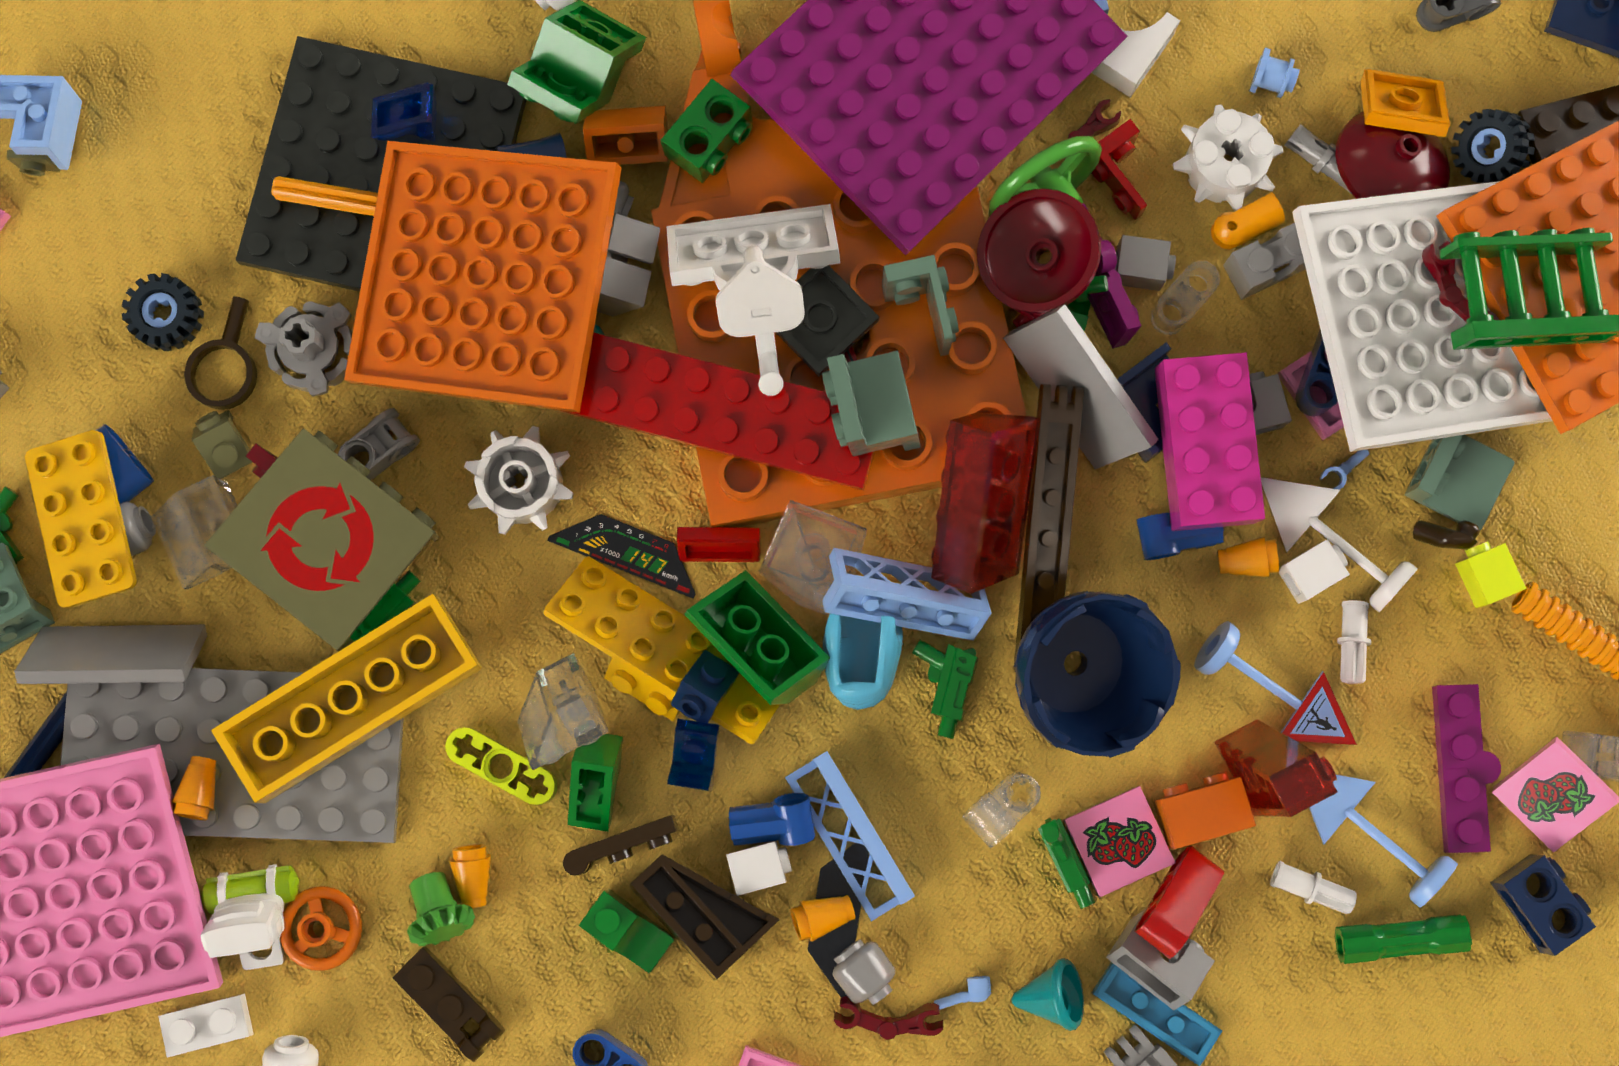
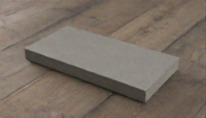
[1003,304,1159,469]
[14,624,207,684]

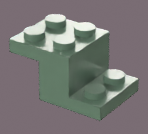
[822,350,921,456]

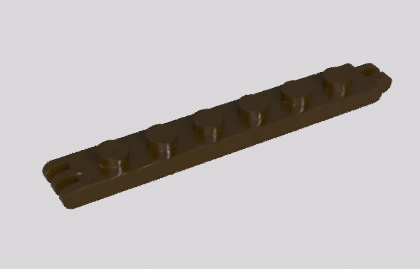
[1014,384,1084,672]

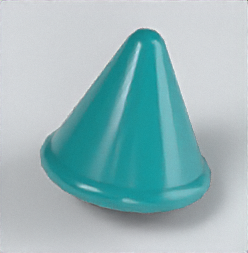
[1011,958,1084,1031]

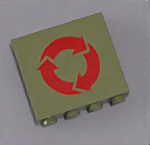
[204,428,439,651]

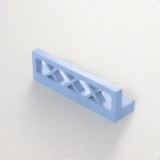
[822,548,992,641]
[785,751,915,921]

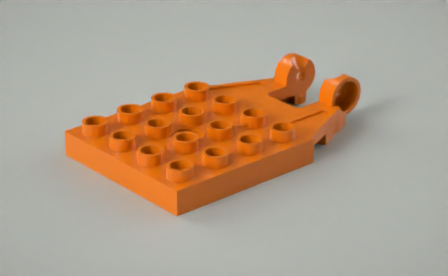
[651,0,1034,528]

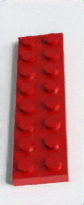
[554,332,875,491]

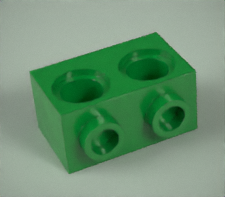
[661,79,753,183]

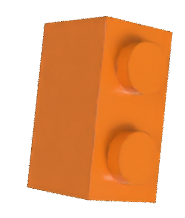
[583,105,668,165]
[1154,771,1256,849]

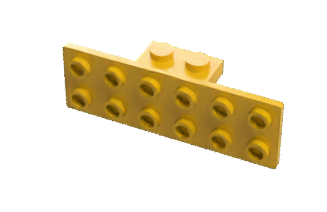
[544,556,781,744]

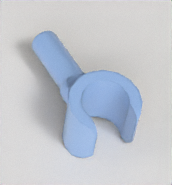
[1320,450,1370,490]
[934,976,991,1010]

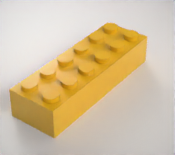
[211,594,482,803]

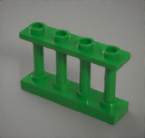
[1439,228,1619,350]

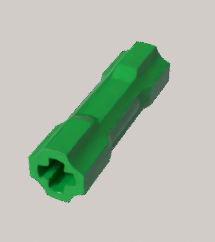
[1334,914,1472,964]

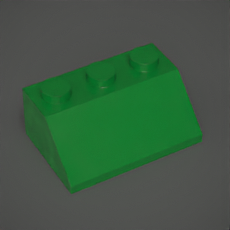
[684,570,830,705]

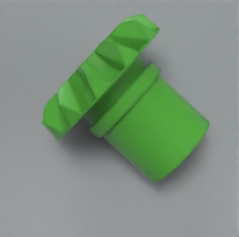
[407,872,475,946]

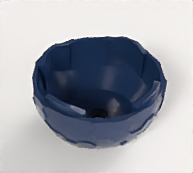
[1014,591,1181,758]

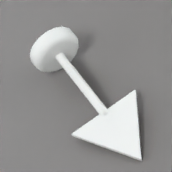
[1261,477,1418,612]

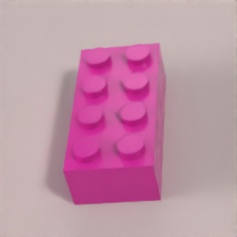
[1154,352,1265,531]

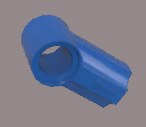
[1137,512,1224,560]
[729,793,815,846]

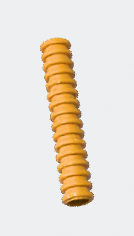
[1511,581,1619,680]

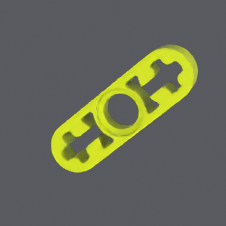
[445,727,557,805]

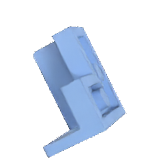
[0,75,82,170]

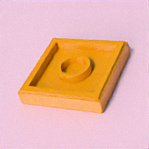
[1360,69,1450,137]

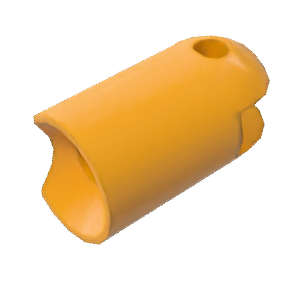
[1211,192,1285,249]

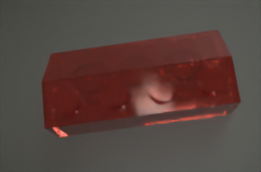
[931,413,1040,594]

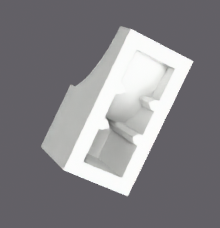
[1091,12,1180,98]

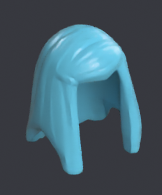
[822,613,903,710]

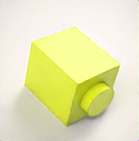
[1455,541,1527,608]

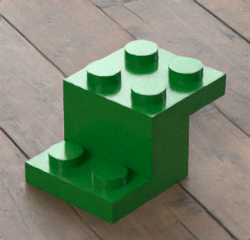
[507,0,647,124]

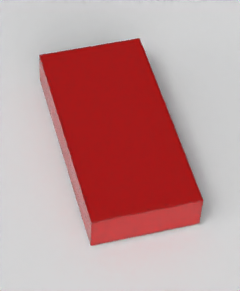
[677,527,761,562]

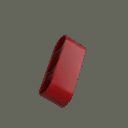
[1134,845,1225,959]

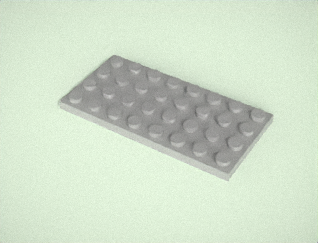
[61,668,404,843]

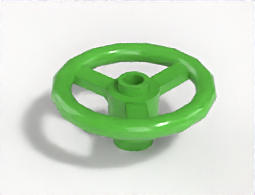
[988,136,1102,217]

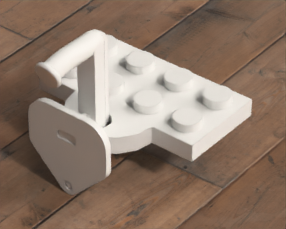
[666,204,840,396]

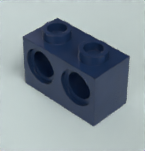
[1490,854,1596,956]

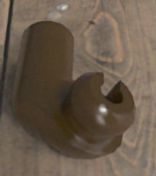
[1413,520,1480,550]

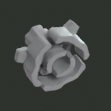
[255,301,353,397]

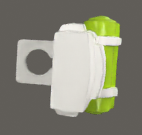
[200,864,299,970]

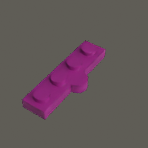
[1074,187,1142,349]
[1432,684,1501,853]

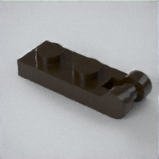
[563,815,680,876]
[392,946,505,1062]

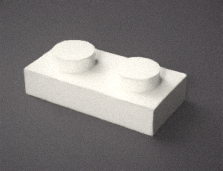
[158,993,254,1058]

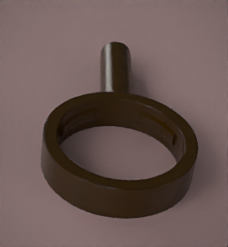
[184,296,257,410]

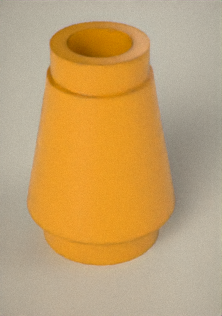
[1217,537,1279,577]
[172,756,217,821]
[449,844,491,908]
[790,895,855,942]

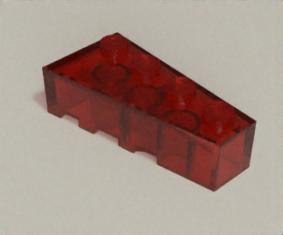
[1214,719,1338,817]

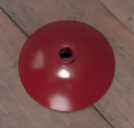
[1336,111,1450,199]
[977,189,1101,313]

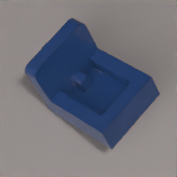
[671,650,739,726]

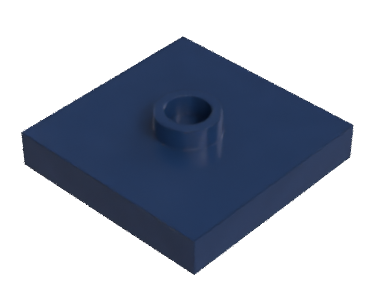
[1544,0,1619,58]

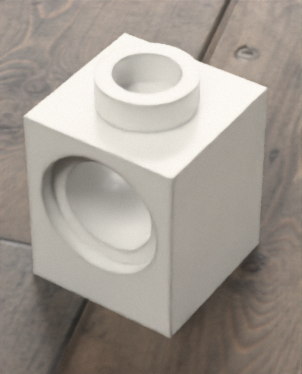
[1278,539,1350,604]
[726,841,792,896]

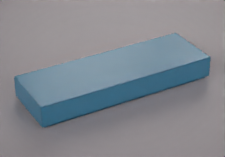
[1091,962,1222,1066]

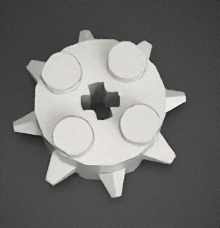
[1173,105,1283,212]
[464,426,574,535]

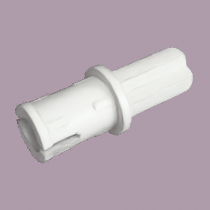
[1337,600,1371,684]
[1270,861,1357,914]

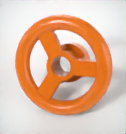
[280,886,362,971]

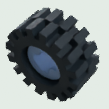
[1451,109,1535,183]
[121,273,204,351]

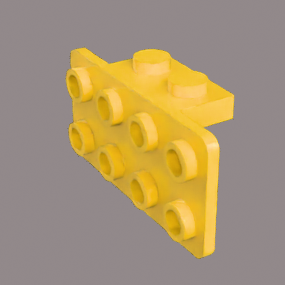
[25,430,137,608]

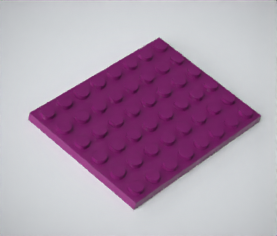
[730,0,1128,256]

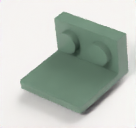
[882,255,959,356]
[1404,435,1515,530]
[0,543,55,654]

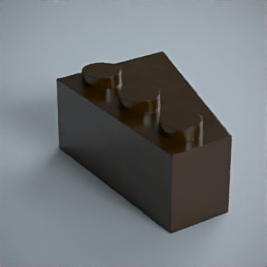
[630,854,780,980]

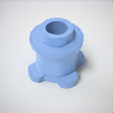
[1249,47,1300,98]

